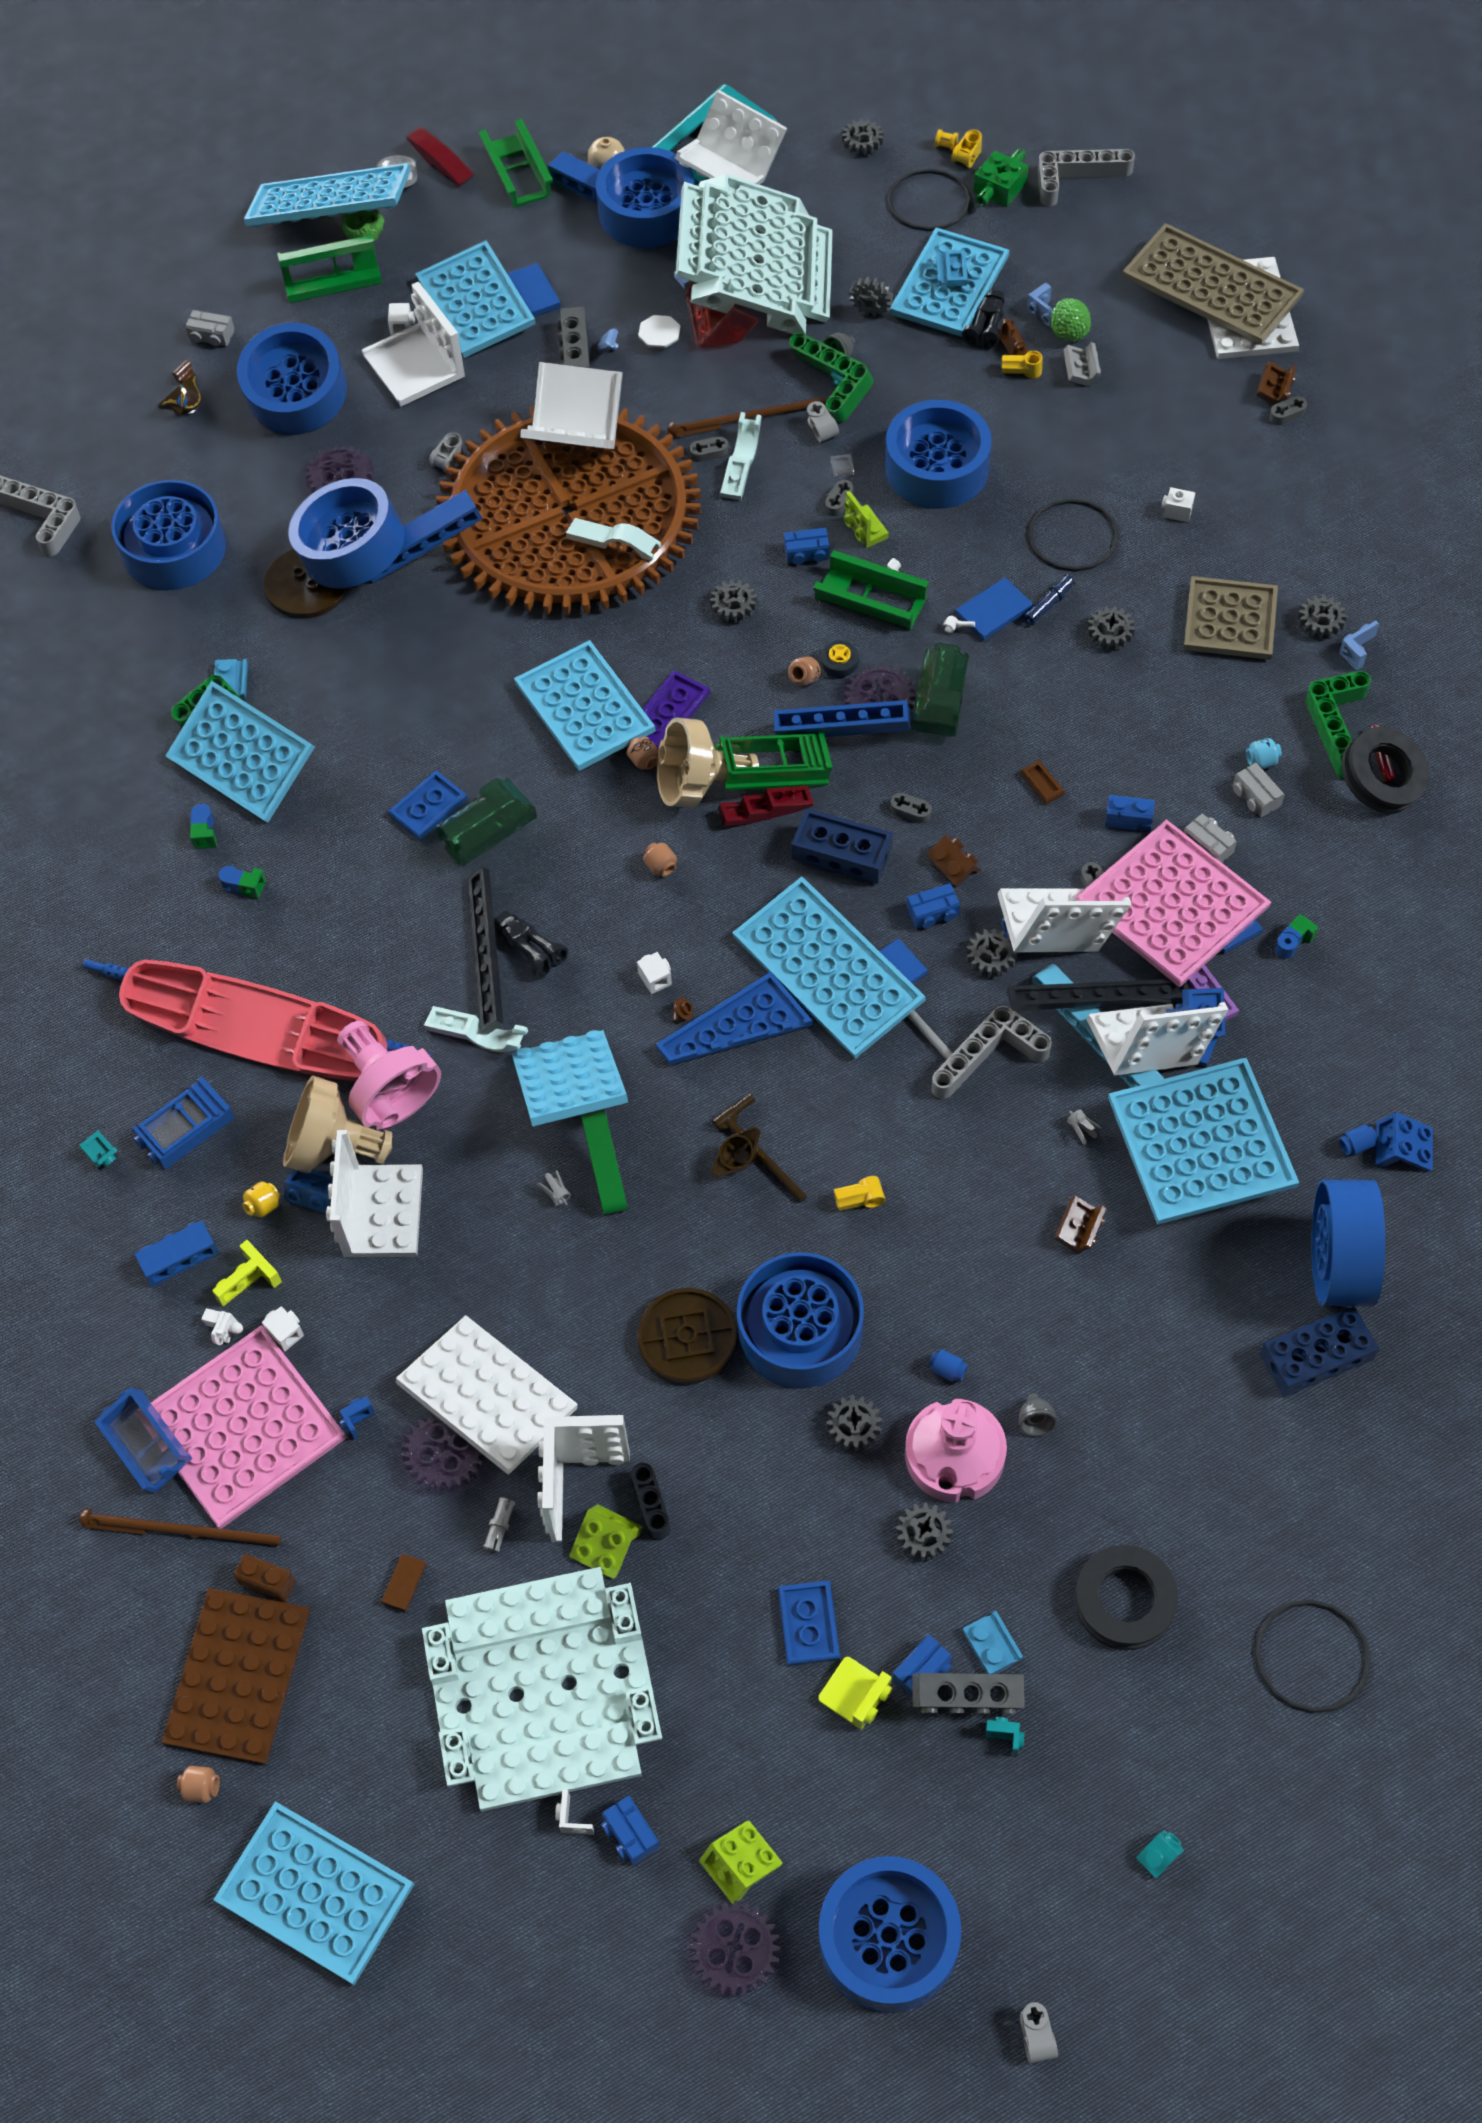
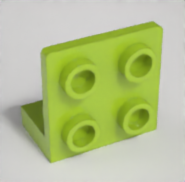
[844,491,889,548]
[569,1504,643,1579]
[699,1821,782,1905]

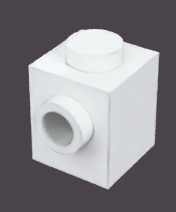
[388,303,415,336]
[1161,487,1195,522]
[637,952,672,995]
[262,1306,304,1352]

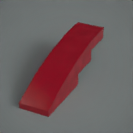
[406,127,474,188]
[718,786,814,827]

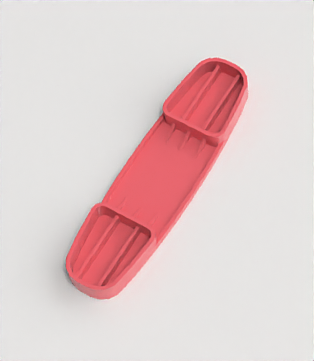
[119,960,387,1082]

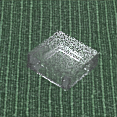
[830,454,854,477]

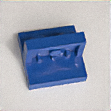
[1166,988,1225,1036]

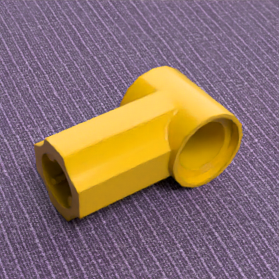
[1002,351,1042,379]
[834,1176,885,1211]

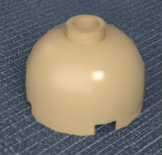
[588,137,625,170]

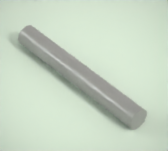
[907,1010,953,1060]

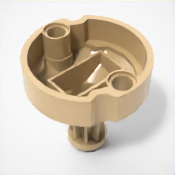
[657,718,759,808]
[283,1076,393,1173]

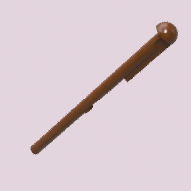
[667,397,826,437]
[79,1508,281,1546]

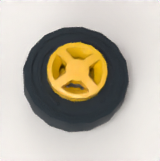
[820,640,859,677]

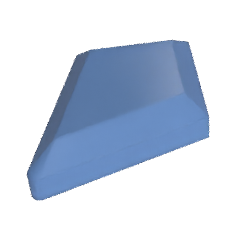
[597,328,619,354]

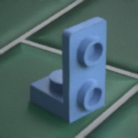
[1027,283,1053,328]
[1339,621,1379,671]

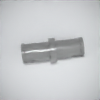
[483,1498,515,1553]

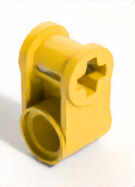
[951,130,982,168]

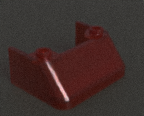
[685,281,759,348]

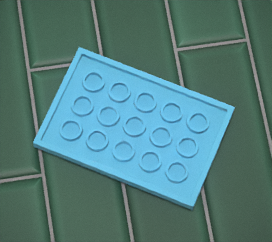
[890,228,1010,337]
[415,240,536,358]
[514,640,656,771]
[165,681,315,822]
[512,1030,628,1127]
[213,1801,414,1985]

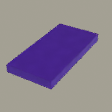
[642,670,710,748]

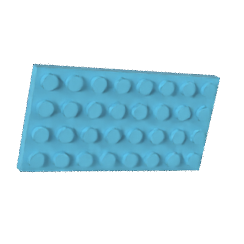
[244,163,411,227]
[732,876,926,1059]

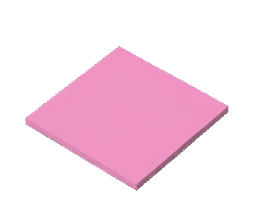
[1075,819,1271,987]
[135,1325,347,1529]

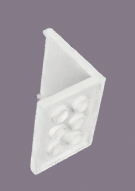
[675,90,787,185]
[362,282,465,406]
[521,362,623,449]
[998,889,1131,952]
[1087,1002,1229,1075]
[326,1130,423,1257]
[538,1415,630,1542]

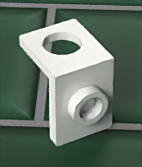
[555,1790,594,1835]

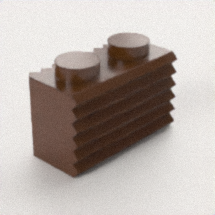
[233,1553,296,1602]

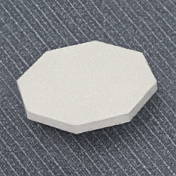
[638,315,680,348]

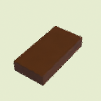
[1020,760,1065,805]
[381,1554,427,1612]

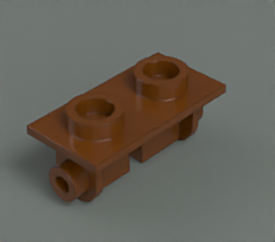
[996,318,1029,356]

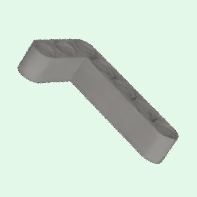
[1038,149,1135,207]
[0,476,81,557]
[932,1006,1052,1099]

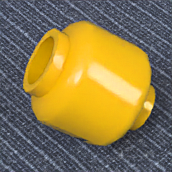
[242,1182,280,1218]

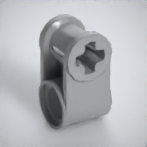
[807,401,839,443]
[429,433,464,473]
[1019,2002,1058,2064]

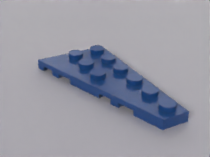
[656,972,812,1065]

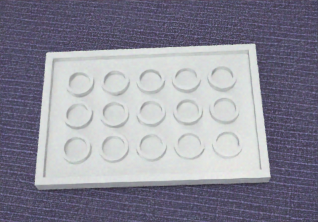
[1207,257,1299,359]
[396,1315,577,1475]

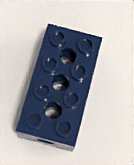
[791,808,893,884]
[1260,1306,1379,1397]

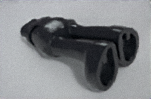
[961,290,1005,349]
[494,911,569,979]

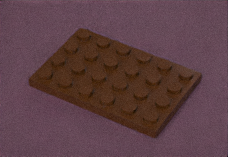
[161,1588,311,1766]

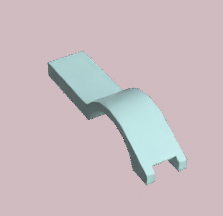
[720,412,761,501]
[566,518,661,561]
[424,1006,528,1052]

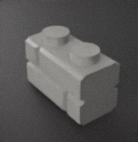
[185,310,235,346]
[1233,763,1285,817]
[1184,814,1237,863]

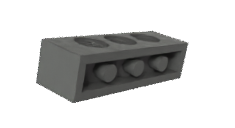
[557,307,590,368]
[912,1673,1025,1714]

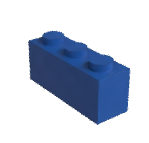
[548,151,599,203]
[135,1221,219,1287]

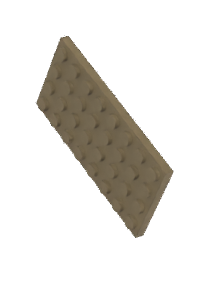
[1122,223,1304,345]

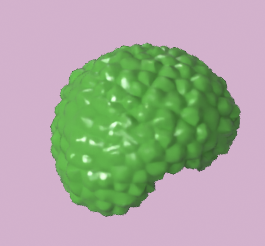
[341,209,384,241]
[1051,298,1091,342]

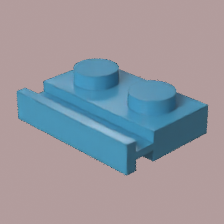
[936,250,968,287]
[214,659,248,699]
[962,1611,1023,1674]

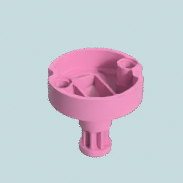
[337,1020,441,1130]
[905,1399,1007,1503]

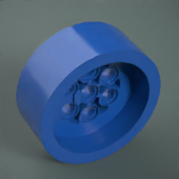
[596,147,694,248]
[237,323,347,435]
[885,400,992,509]
[288,478,405,588]
[111,480,226,590]
[1311,1179,1385,1307]
[737,1252,864,1388]
[819,1856,961,2013]

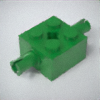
[973,148,1029,207]

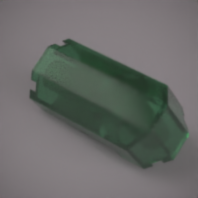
[911,643,969,737]
[435,778,537,866]

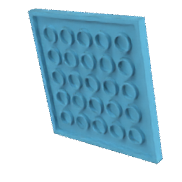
[1108,1058,1299,1225]

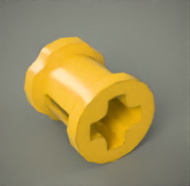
[935,129,959,151]

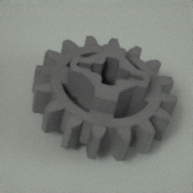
[842,118,884,155]
[849,277,893,317]
[710,579,757,623]
[1298,595,1347,639]
[1087,606,1135,650]
[966,929,1017,977]
[827,1395,882,1452]
[896,1503,953,1561]

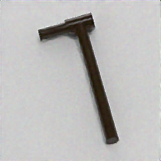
[712,1093,807,1202]

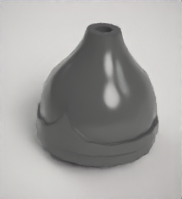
[823,333,855,357]
[1019,1393,1057,1437]

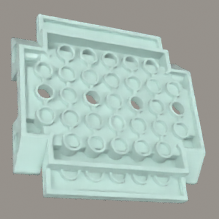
[675,174,832,335]
[422,1567,662,1812]

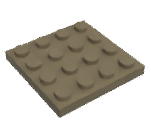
[1183,576,1278,660]

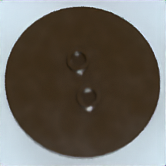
[264,549,349,618]
[637,1288,737,1384]

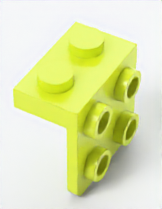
[819,1657,893,1730]

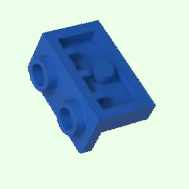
[284,1170,333,1213]

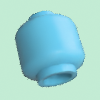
[1246,738,1282,769]

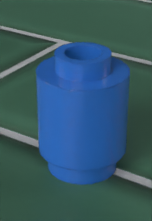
[1339,1124,1377,1156]
[929,1349,968,1383]

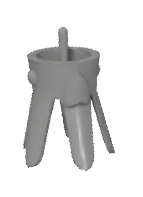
[1067,1110,1102,1145]
[536,1170,571,1206]

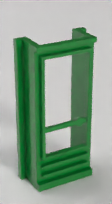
[478,119,553,208]
[277,233,382,303]
[813,550,929,631]
[715,731,833,791]

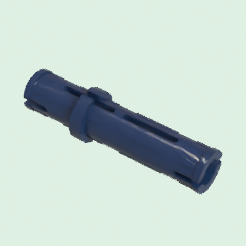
[1024,574,1076,625]

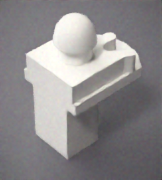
[201,1308,243,1345]

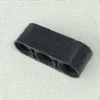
[631,1462,670,1540]

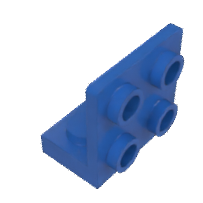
[1375,1112,1433,1172]

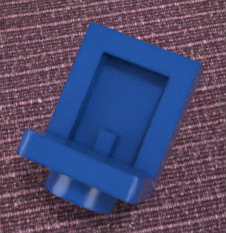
[339,1396,375,1440]

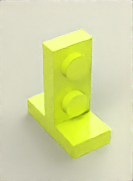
[212,1240,282,1307]

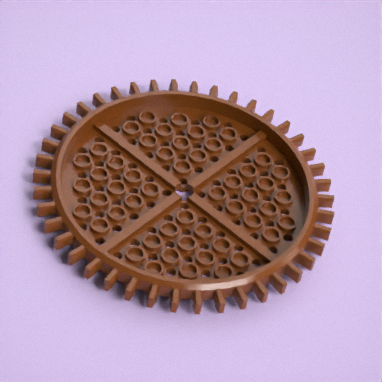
[436,406,701,615]

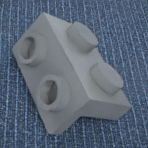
[1063,342,1101,387]

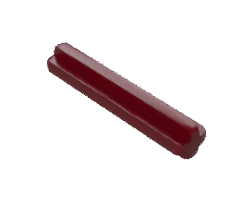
[1369,724,1396,783]

